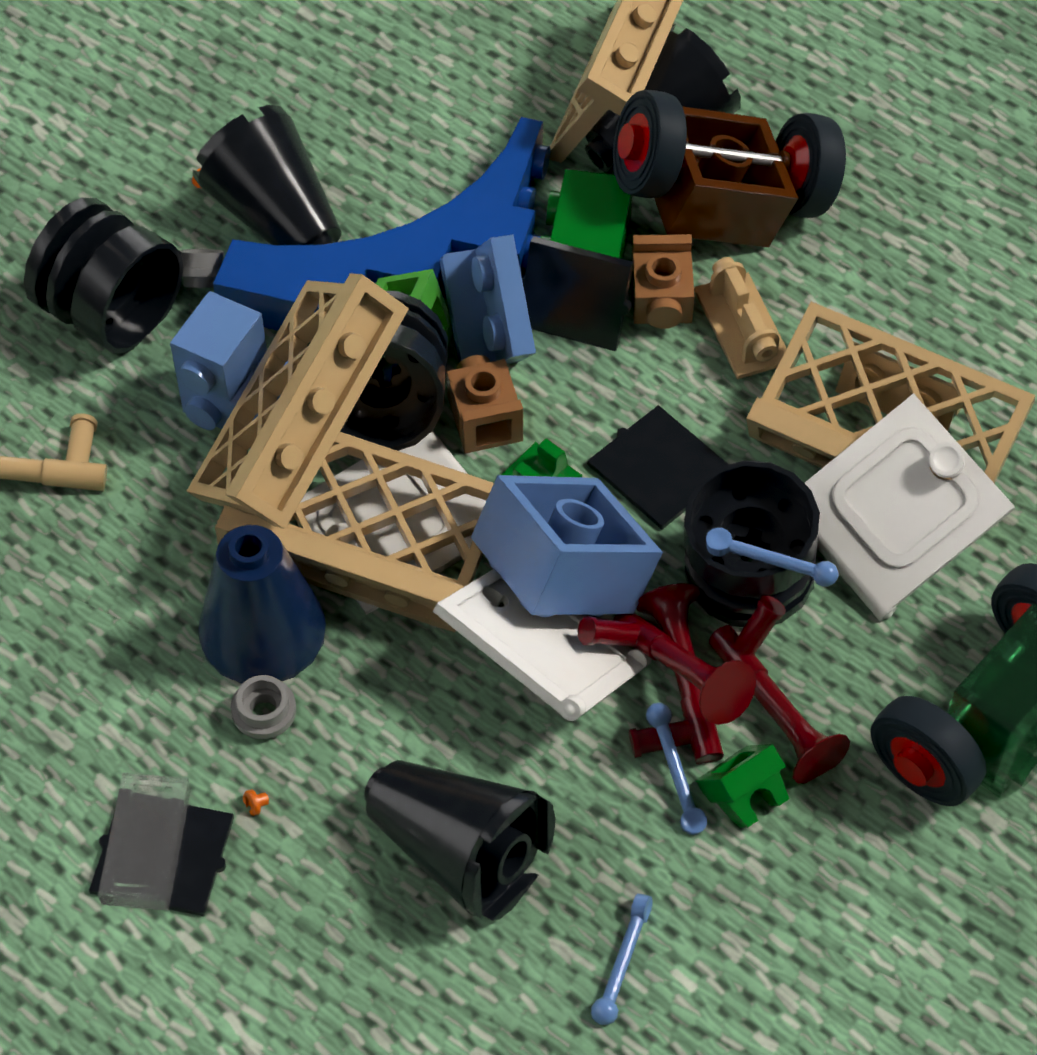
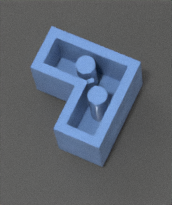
[170,291,288,430]

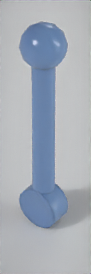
[706,527,839,587]
[646,703,707,835]
[591,893,653,1025]

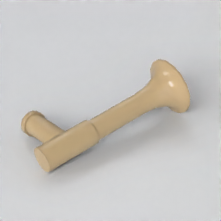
[0,413,107,491]

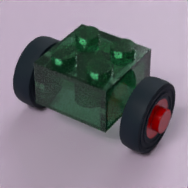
[870,563,1037,806]

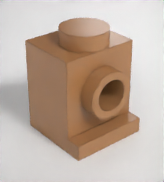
[631,234,695,329]
[447,355,523,453]

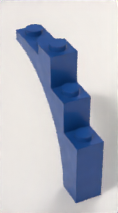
[213,117,551,330]

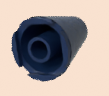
[198,525,326,683]

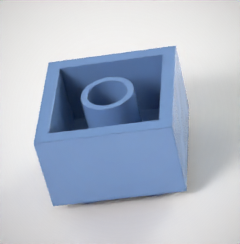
[470,475,663,617]

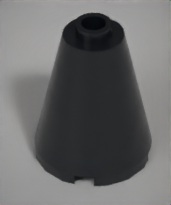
[585,24,741,172]
[193,105,341,245]
[364,760,556,921]

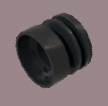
[23,197,184,354]
[340,291,448,451]
[684,460,820,627]

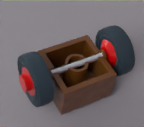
[613,90,846,248]

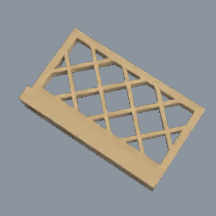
[550,0,683,163]
[187,273,409,529]
[746,301,1036,484]
[215,432,494,632]

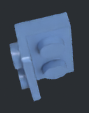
[440,235,536,365]

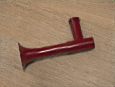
[629,583,724,764]
[709,596,850,784]
[578,613,756,725]

